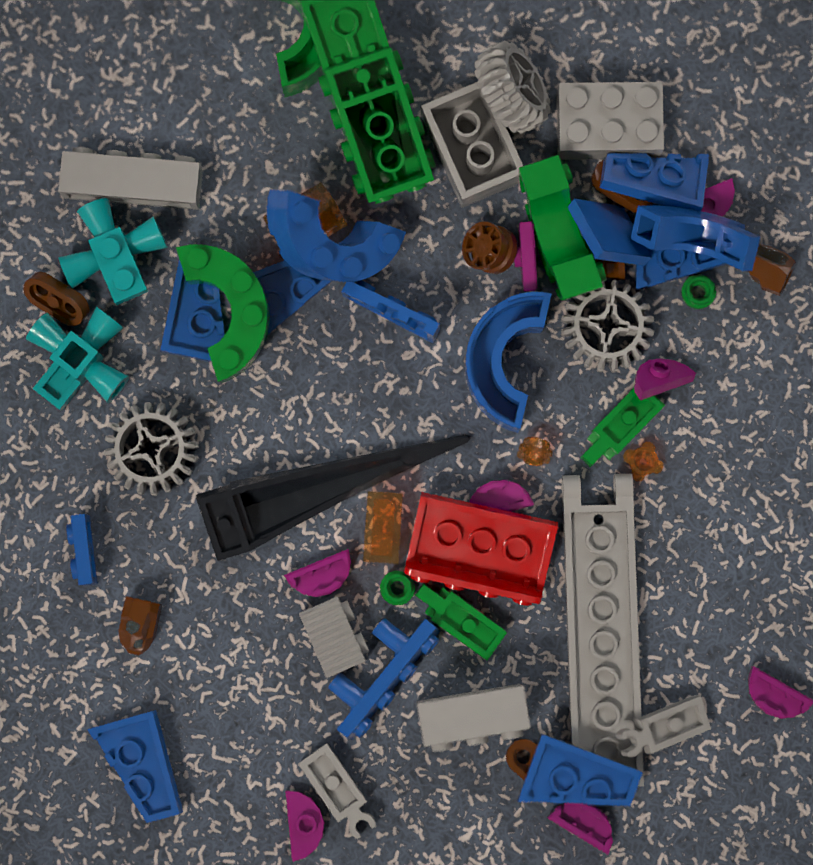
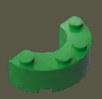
[276,0,323,98]
[518,155,606,301]
[176,244,270,383]

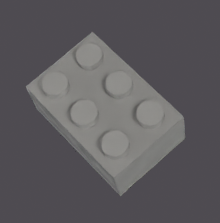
[421,82,523,208]
[556,82,664,160]
[417,684,531,752]

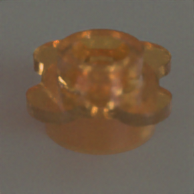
[516,437,553,466]
[623,442,663,482]

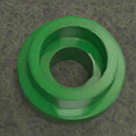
[681,275,716,309]
[380,571,415,605]

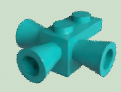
[58,198,168,305]
[26,307,129,411]

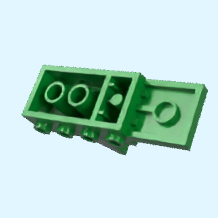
[299,0,436,203]

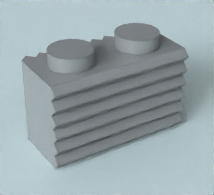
[299,596,369,678]

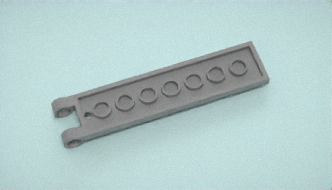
[561,473,644,786]

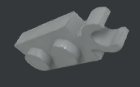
[615,695,711,757]
[298,743,376,839]

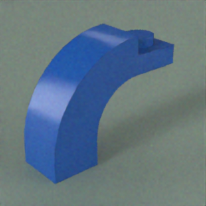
[631,205,760,271]

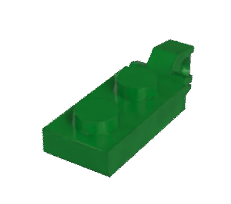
[580,388,665,467]
[415,584,508,661]

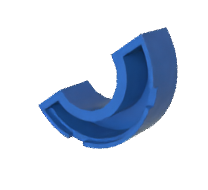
[267,190,406,282]
[465,292,551,433]

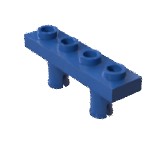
[328,618,440,740]

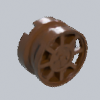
[462,222,517,274]

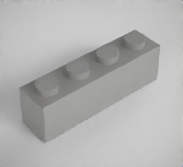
[58,147,203,210]

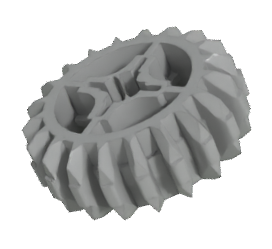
[474,40,550,134]
[561,280,654,373]
[104,402,199,496]

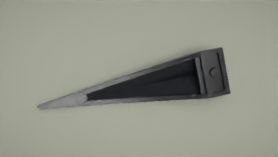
[196,435,470,561]

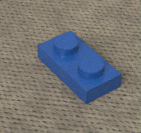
[66,514,98,586]

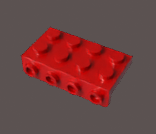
[404,492,558,606]

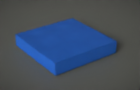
[568,199,652,266]

